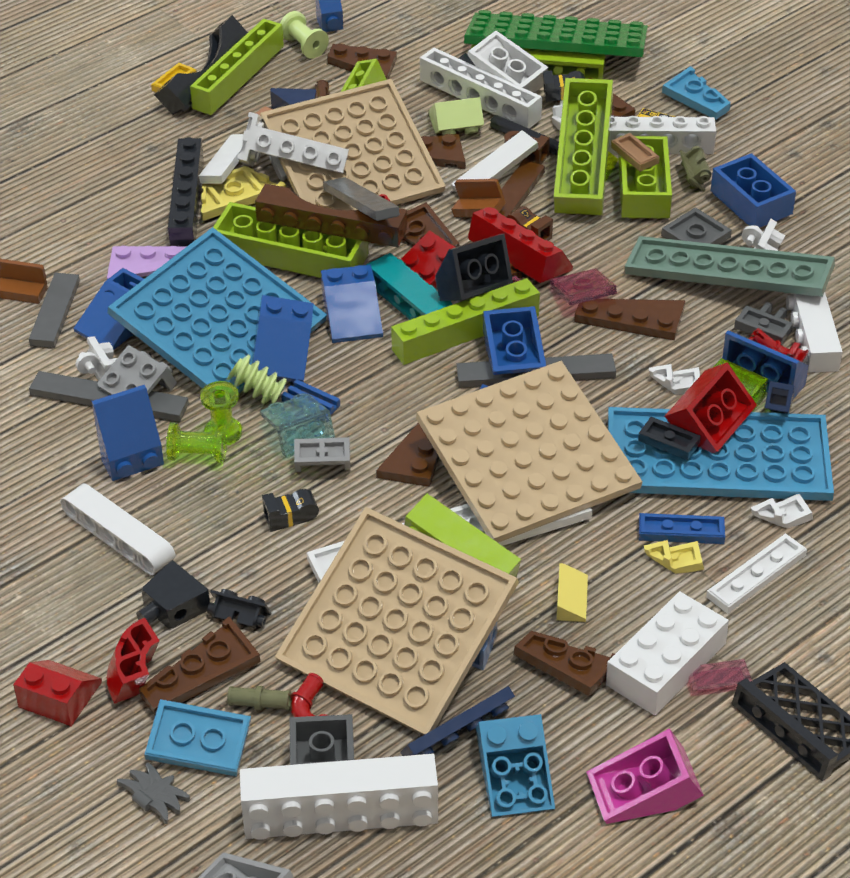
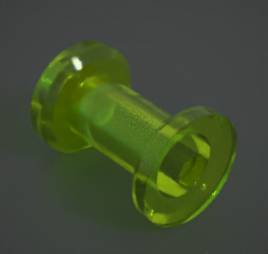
[200,381,242,446]
[166,422,227,463]

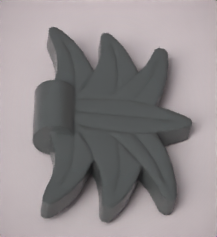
[117,763,190,824]

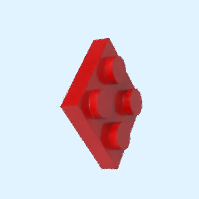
[400,230,455,288]

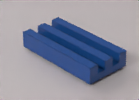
[281,379,340,421]

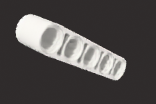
[60,483,176,575]

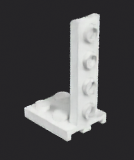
[237,112,349,173]

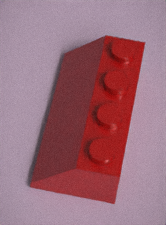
[467,207,573,283]

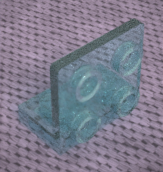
[260,393,335,458]

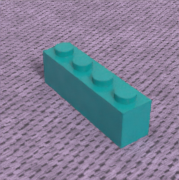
[366,252,453,320]

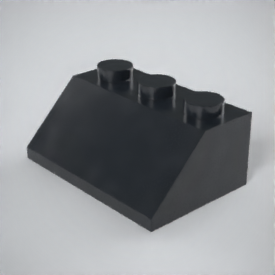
[435,233,513,301]

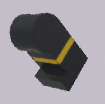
[543,70,585,102]
[262,489,319,532]

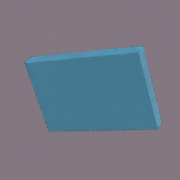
[144,699,251,777]

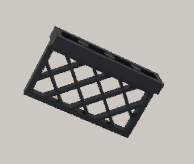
[732,662,850,781]

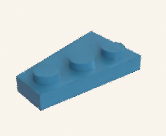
[662,66,731,120]

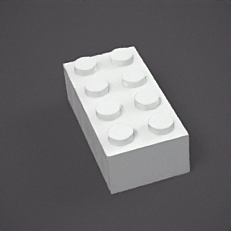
[606,591,729,716]

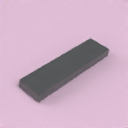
[29,273,80,348]

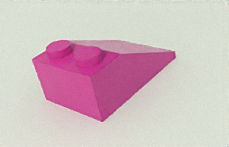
[586,728,704,824]

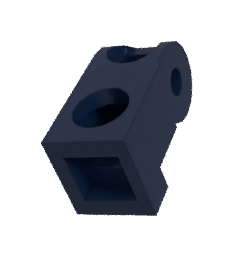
[765,381,794,414]

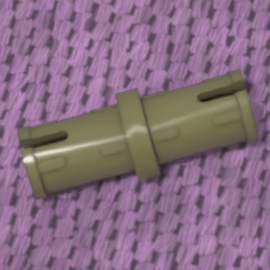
[227,686,292,711]

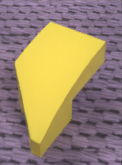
[644,540,704,574]

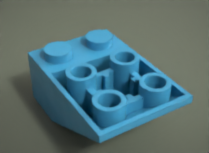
[476,714,555,817]

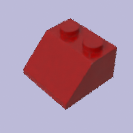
[13,660,102,727]

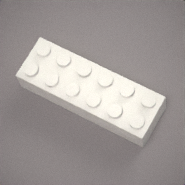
[240,754,438,840]

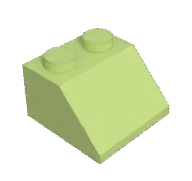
[428,97,484,135]

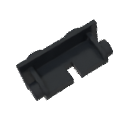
[207,589,272,629]

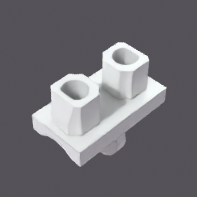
[742,219,785,251]
[75,337,117,381]

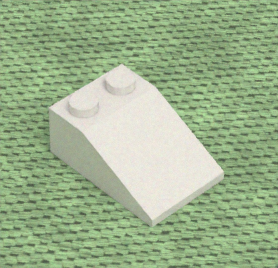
[467,31,548,93]

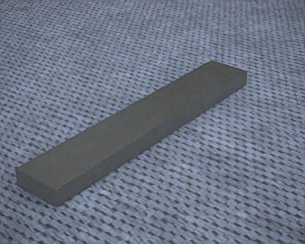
[323,177,400,221]
[456,353,616,388]
[29,371,189,422]

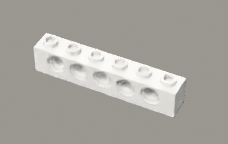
[420,48,542,128]
[608,116,716,154]

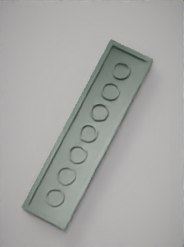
[624,236,835,297]

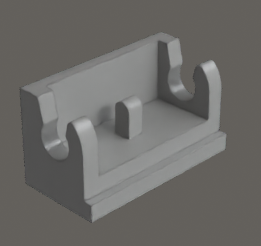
[294,437,351,472]

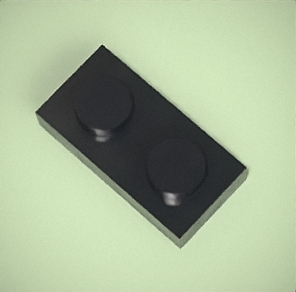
[638,417,701,460]

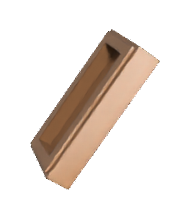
[611,133,660,171]

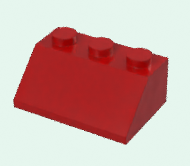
[664,362,757,453]

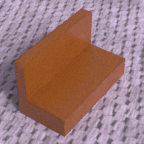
[451,179,506,217]
[0,259,48,304]

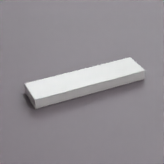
[451,131,539,192]
[199,134,243,184]
[706,533,807,614]

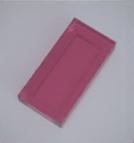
[688,659,752,696]

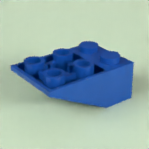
[73,268,144,350]

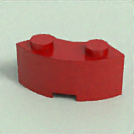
[107,618,160,704]

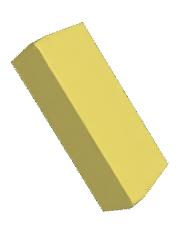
[557,563,588,622]

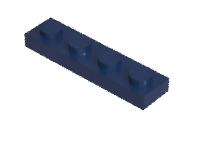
[400,686,515,756]

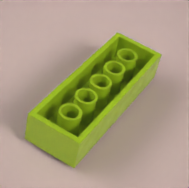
[554,78,613,215]
[213,202,369,278]

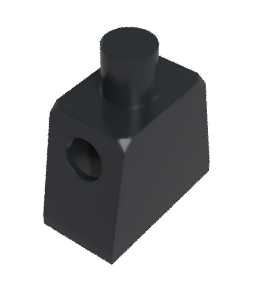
[136,560,210,629]

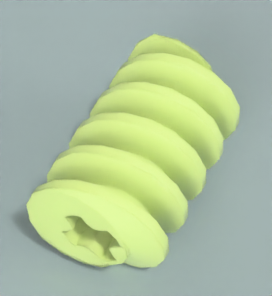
[226,354,287,409]

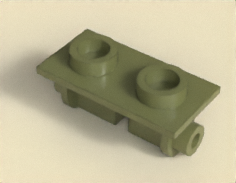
[679,146,711,191]

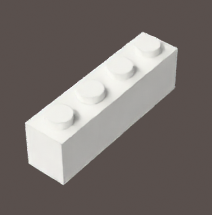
[786,292,842,373]

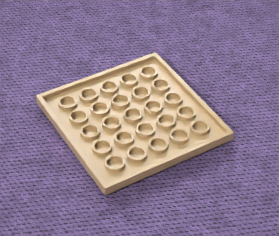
[260,79,446,210]
[416,361,643,543]
[275,507,519,736]

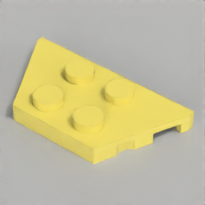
[201,166,286,221]

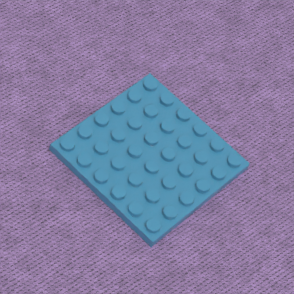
[107,227,327,406]

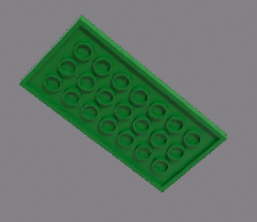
[464,10,648,57]

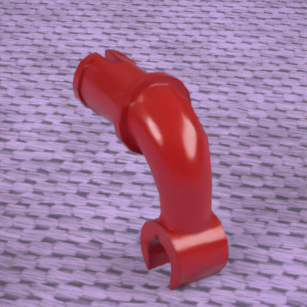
[749,328,809,362]
[290,673,327,717]

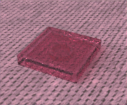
[550,268,617,305]

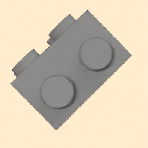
[98,345,177,395]

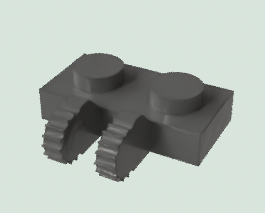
[734,302,793,345]

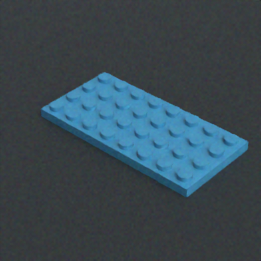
[608,407,834,501]

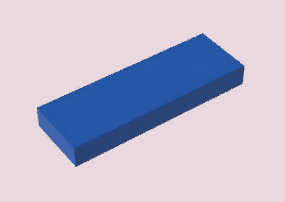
[639,513,725,544]

